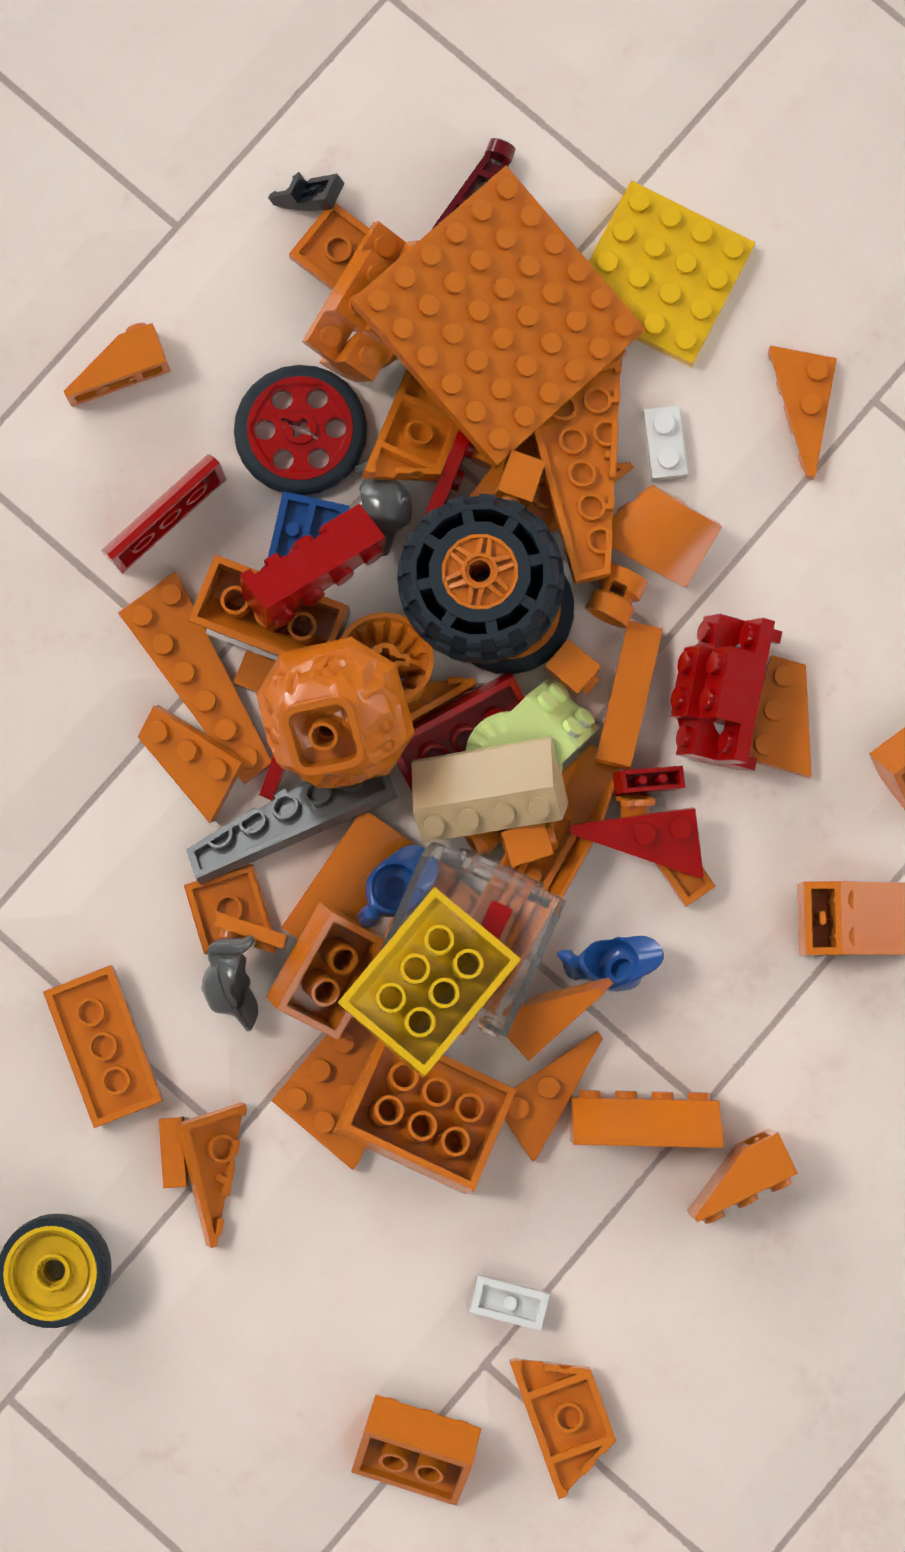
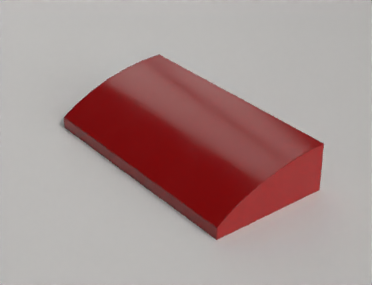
[101,454,227,574]
[396,672,525,791]

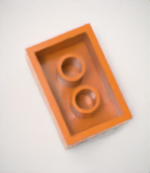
[266,902,389,1040]

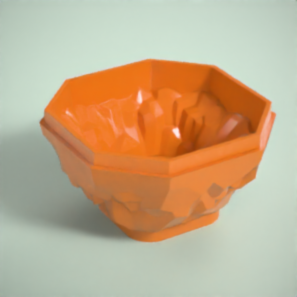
[256,637,415,789]

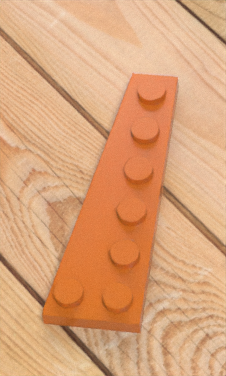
[118,572,271,785]

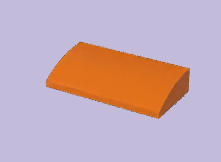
[281,812,416,939]

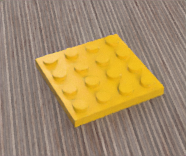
[588,180,756,368]

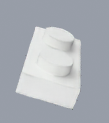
[643,406,688,481]
[469,1274,550,1331]

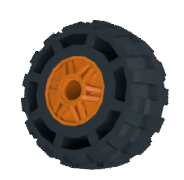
[397,493,565,664]

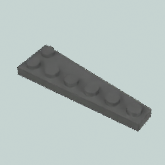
[186,774,398,885]

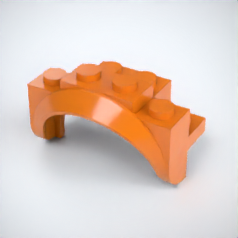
[302,221,418,382]

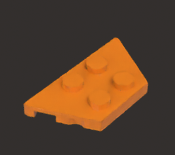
[361,369,459,481]
[509,1358,616,1500]

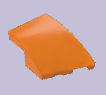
[612,485,722,588]

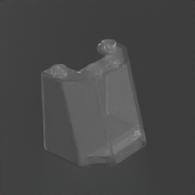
[380,842,566,1037]

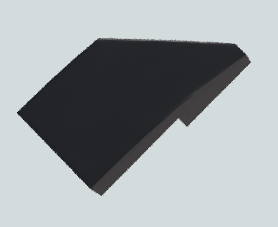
[268,172,345,211]

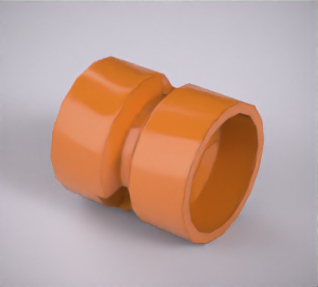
[585,563,648,629]

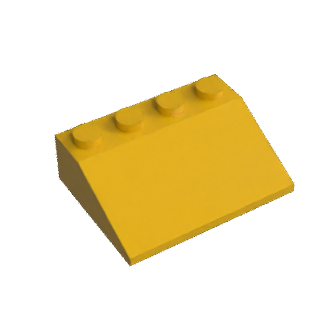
[337,887,521,1077]

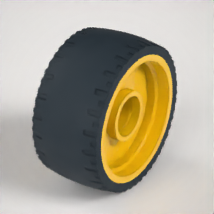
[0,1213,112,1328]

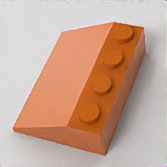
[333,1040,516,1194]

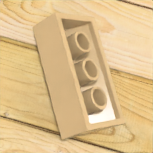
[411,736,569,843]

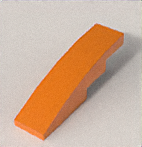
[595,621,663,770]

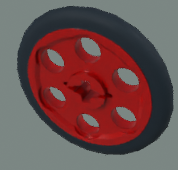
[234,365,367,495]

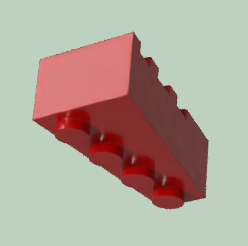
[239,504,385,630]

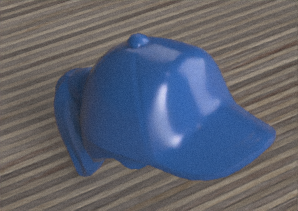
[357,845,436,928]
[557,936,664,992]

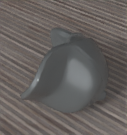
[353,461,412,556]
[201,935,258,1032]

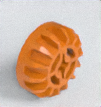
[340,612,434,703]

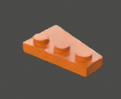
[138,705,247,823]

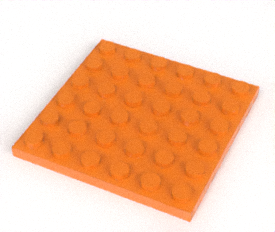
[349,165,646,468]

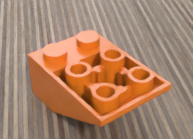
[797,881,905,956]
[687,1129,798,1224]

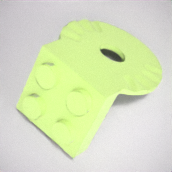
[466,677,600,774]

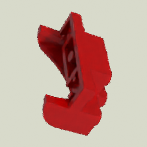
[670,613,783,771]

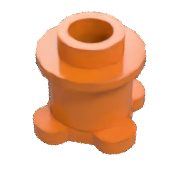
[615,793,655,817]

